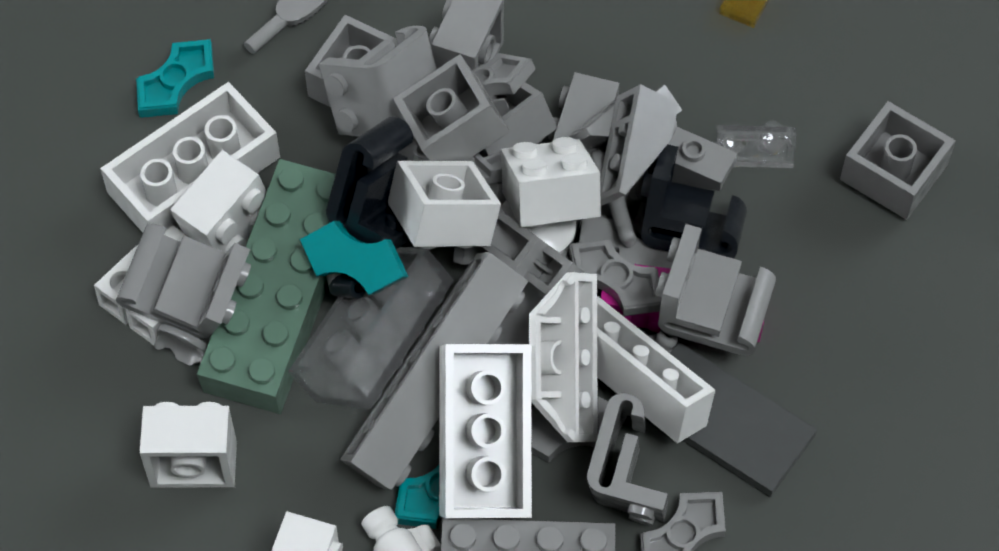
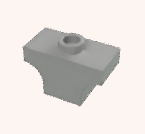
[657,127,738,191]

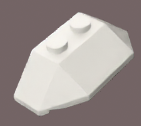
[529,272,598,442]

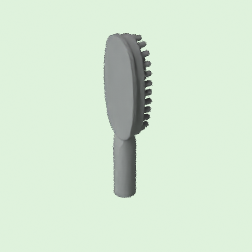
[244,0,328,54]

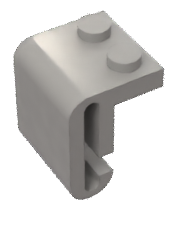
[319,26,437,136]
[116,224,251,339]
[655,224,776,355]
[587,393,668,526]

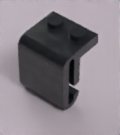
[326,116,413,250]
[640,144,747,259]

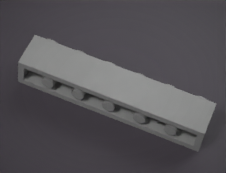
[340,252,528,490]

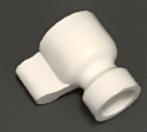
[361,506,441,551]

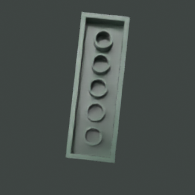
[197,159,336,414]

